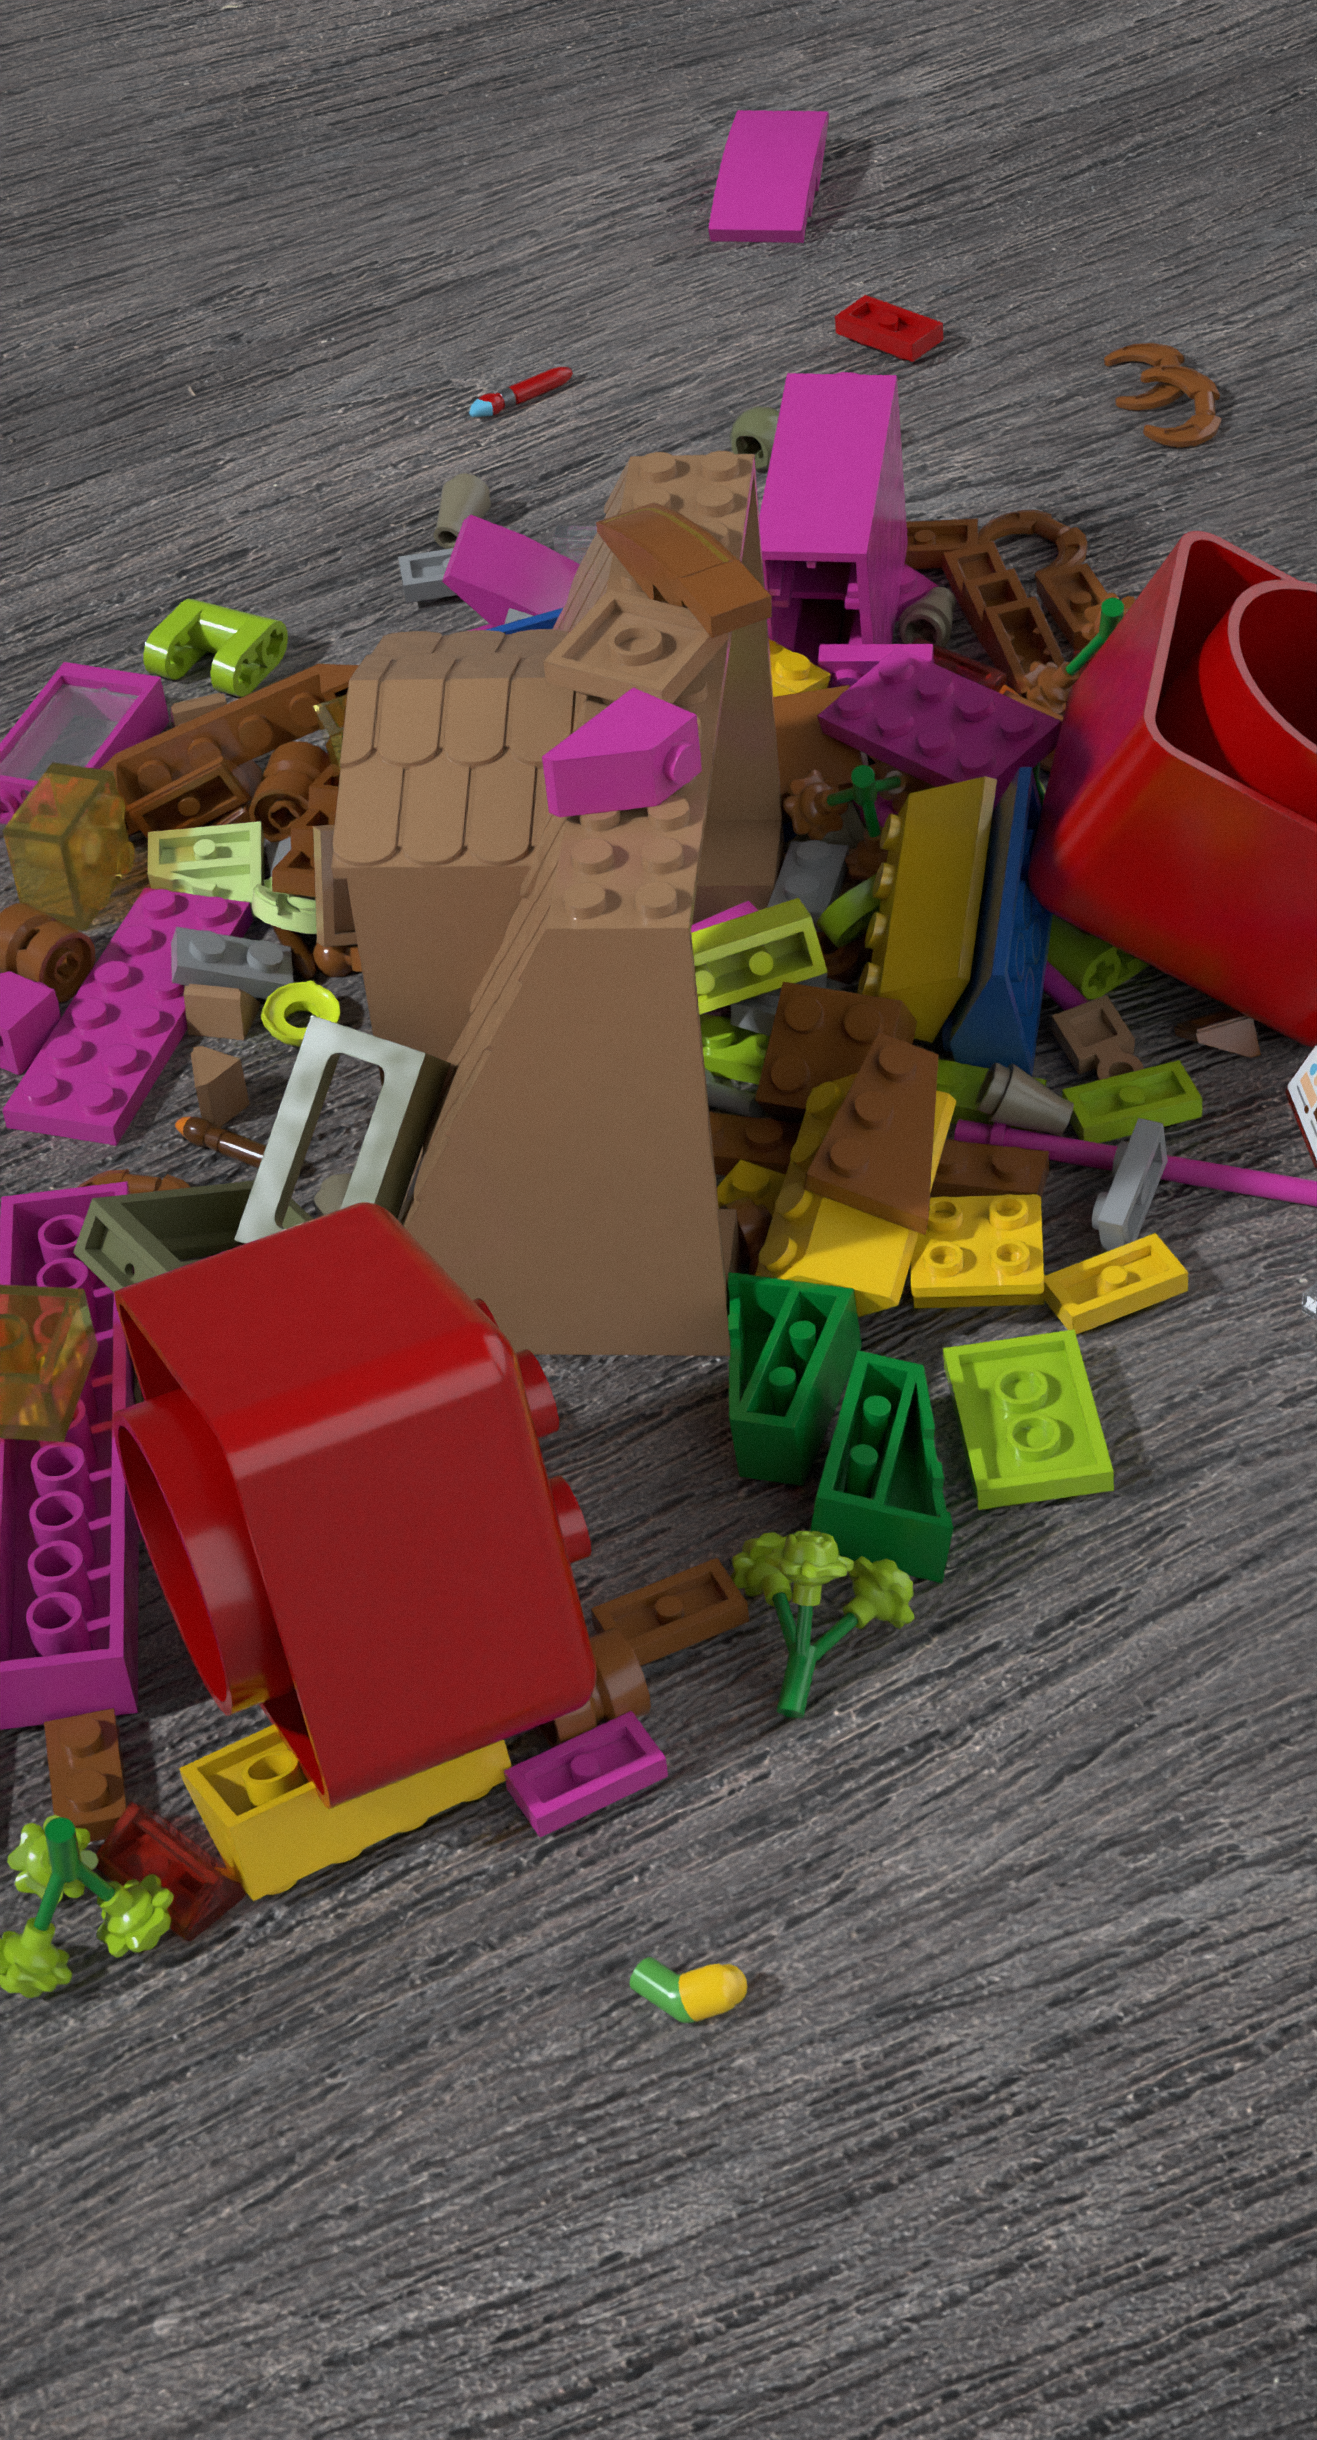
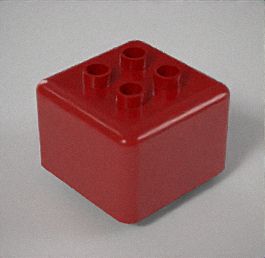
[1027,531,1317,1048]
[113,1202,597,1809]

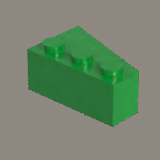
[728,1272,862,1486]
[810,1350,953,1583]

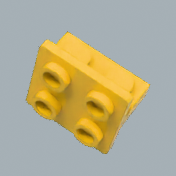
[911,1194,1044,1308]

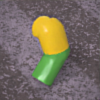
[629,1957,748,2024]

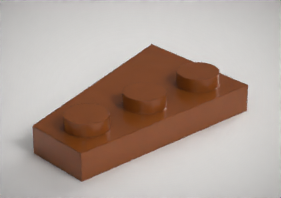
[804,1032,939,1235]

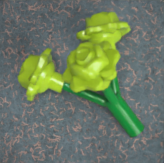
[730,1531,915,1718]
[0,1815,174,1998]

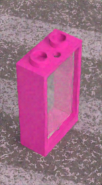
[0,662,170,837]

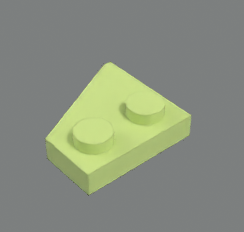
[147,821,264,918]

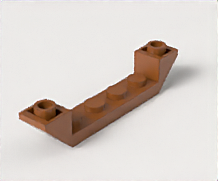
[66,664,359,851]

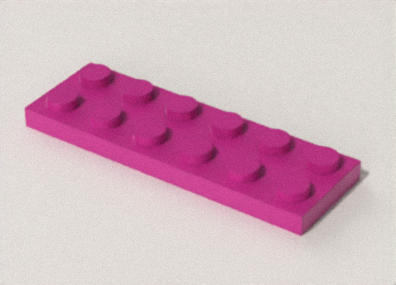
[2,888,253,1146]

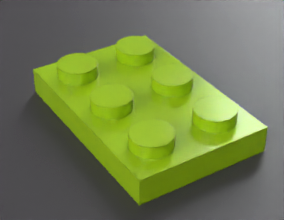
[943,1329,1114,1510]

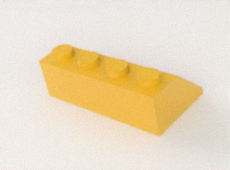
[857,776,997,1043]
[755,1073,956,1317]
[179,1724,512,1901]

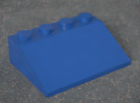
[942,767,1053,1076]

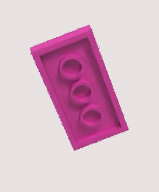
[817,647,1062,802]

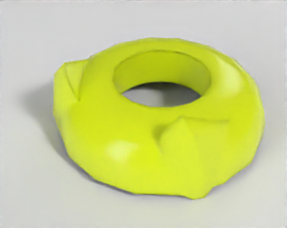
[261,980,340,1047]

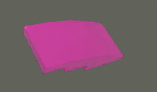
[708,110,829,243]
[442,515,580,627]

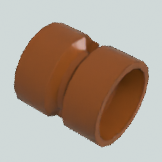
[249,741,334,842]
[0,903,96,1002]
[538,1628,651,1748]

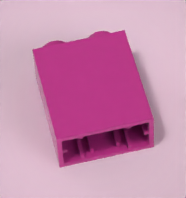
[759,372,908,667]

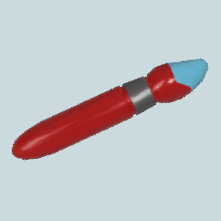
[469,367,573,417]

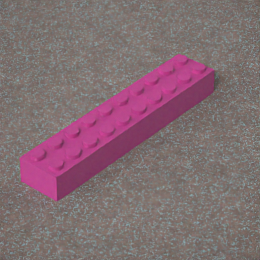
[0,1181,139,1730]

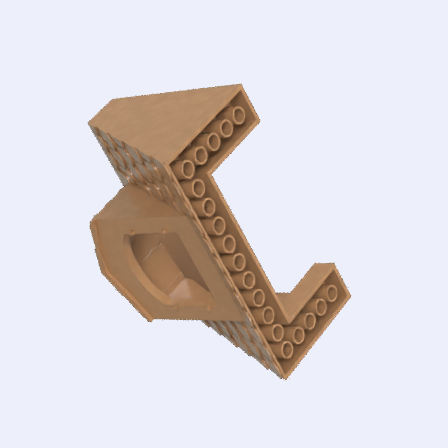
[331,451,785,1356]

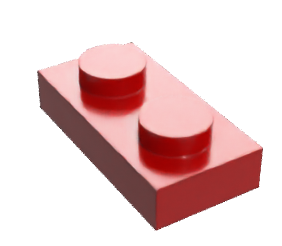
[835,295,944,362]

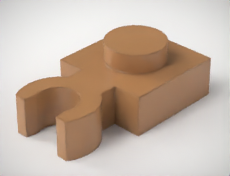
[1051,995,1144,1081]

